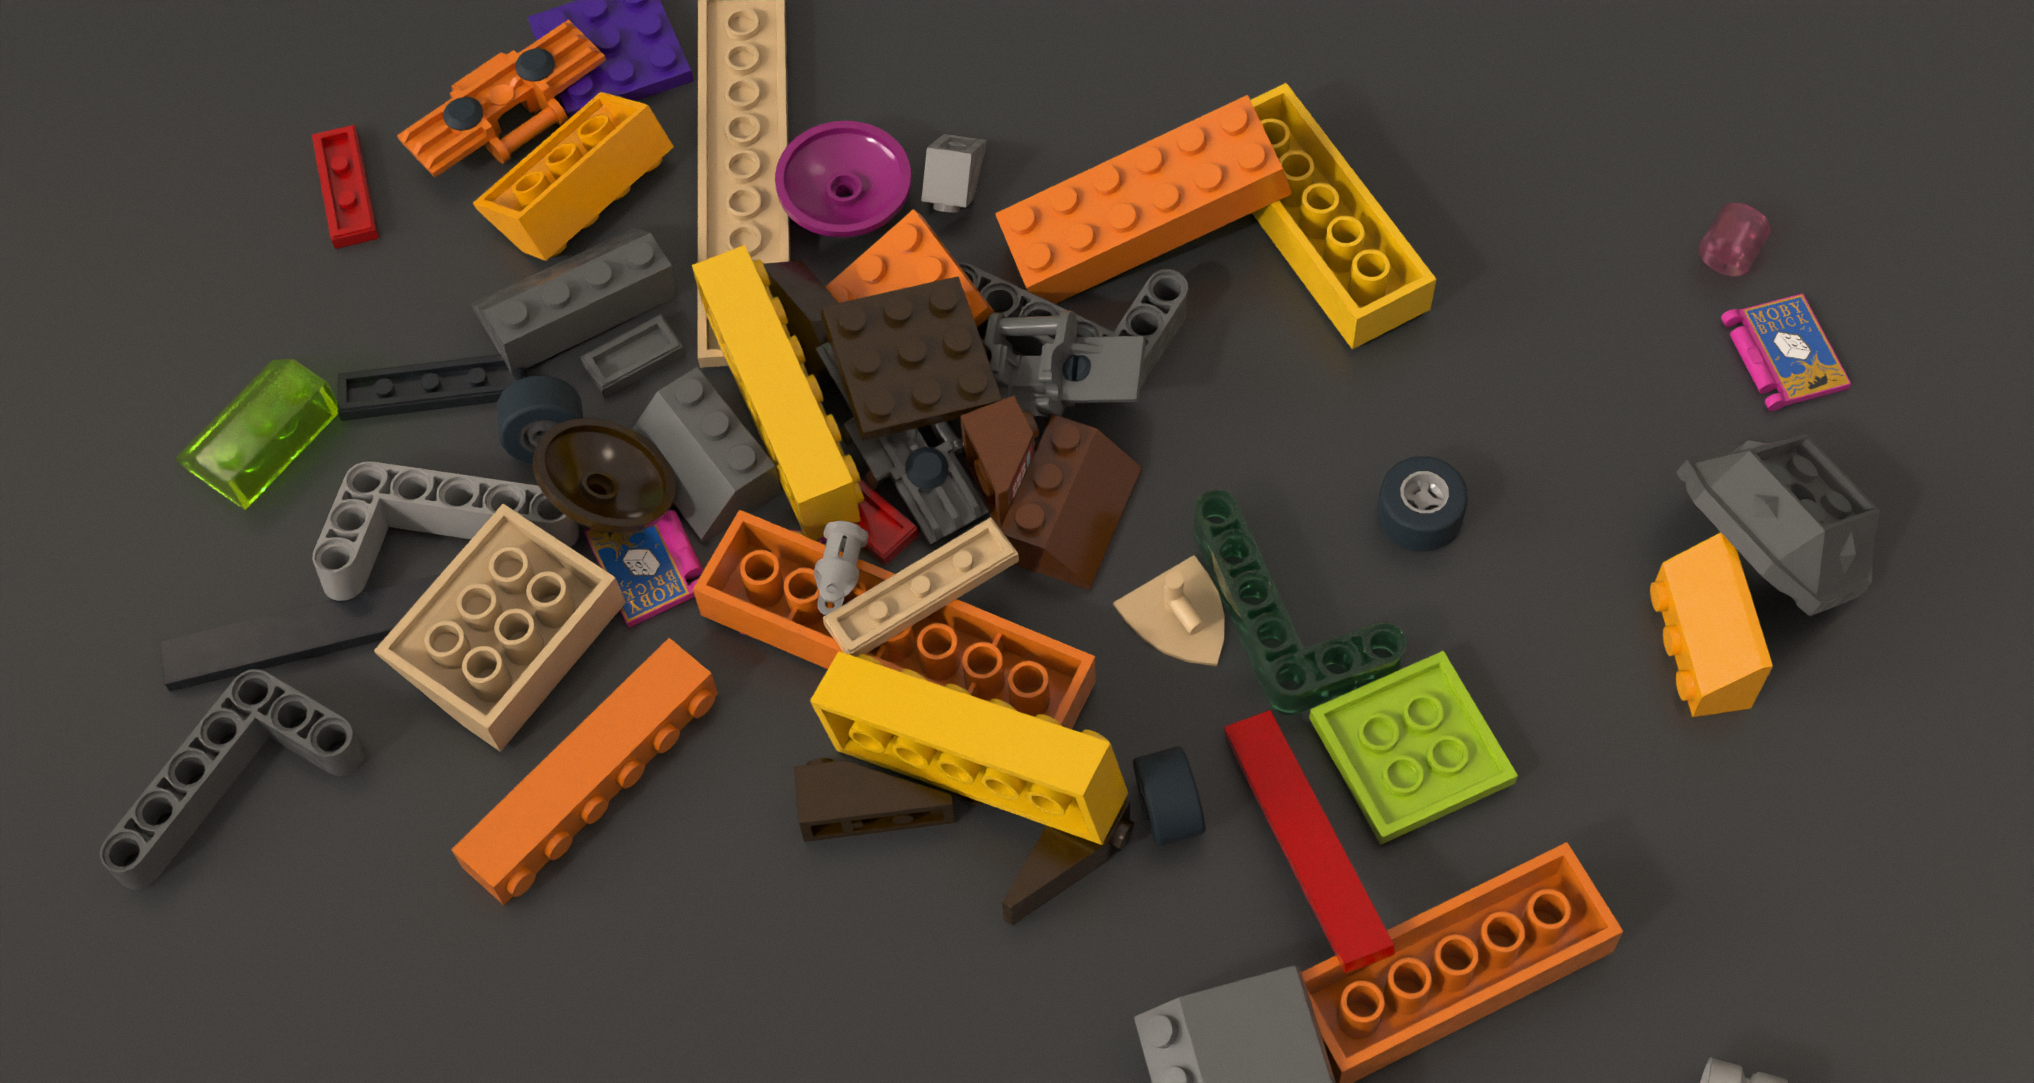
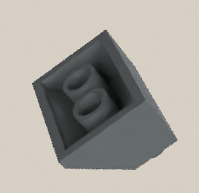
[632,367,782,544]

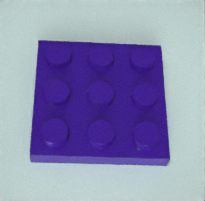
[527,0,694,120]

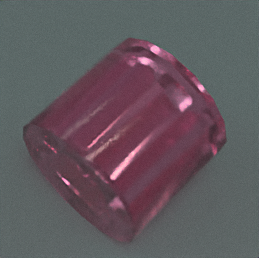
[1698,203,1771,276]

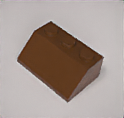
[1000,414,1142,591]

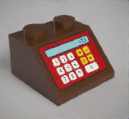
[960,395,1039,528]

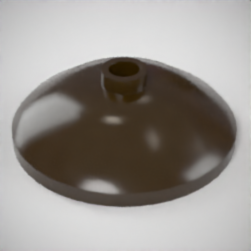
[533,418,676,533]

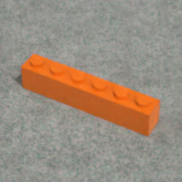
[451,638,718,905]

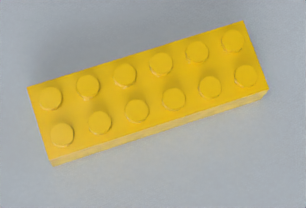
[1250,83,1437,350]
[692,245,864,540]
[810,651,1128,845]

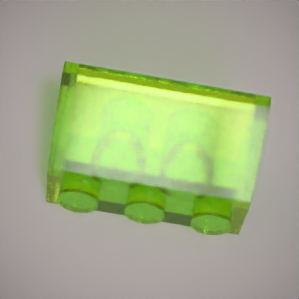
[175,359,338,510]

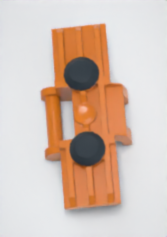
[397,19,606,178]

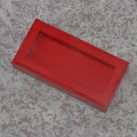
[854,479,919,566]

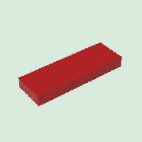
[312,124,379,249]

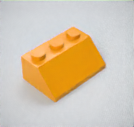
[1650,533,1773,717]

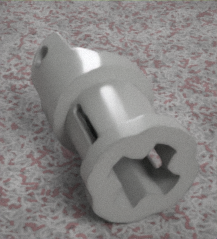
[814,521,869,615]

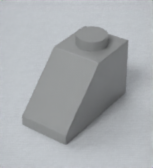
[921,134,987,212]

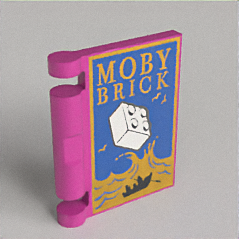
[1721,293,1851,411]
[584,504,703,628]

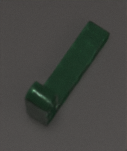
[1193,489,1407,716]

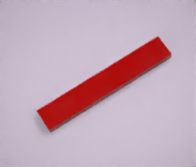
[1224,710,1395,974]

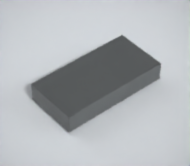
[580,314,685,398]

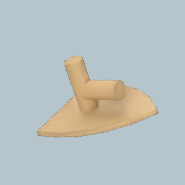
[1113,555,1225,666]

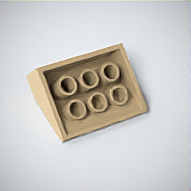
[374,504,626,752]

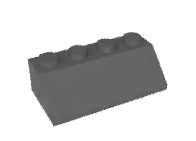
[471,228,677,375]

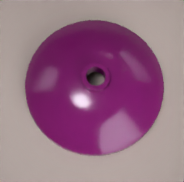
[775,121,911,237]

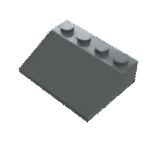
[1134,965,1336,1083]

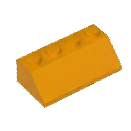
[473,92,674,261]

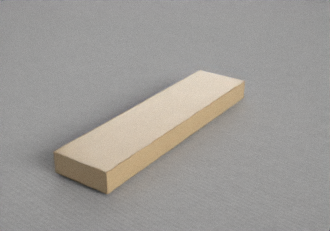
[823,517,1019,657]

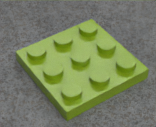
[1309,650,1518,845]

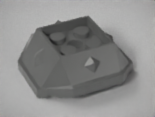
[1676,434,1880,616]

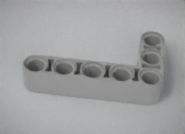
[312,462,579,601]

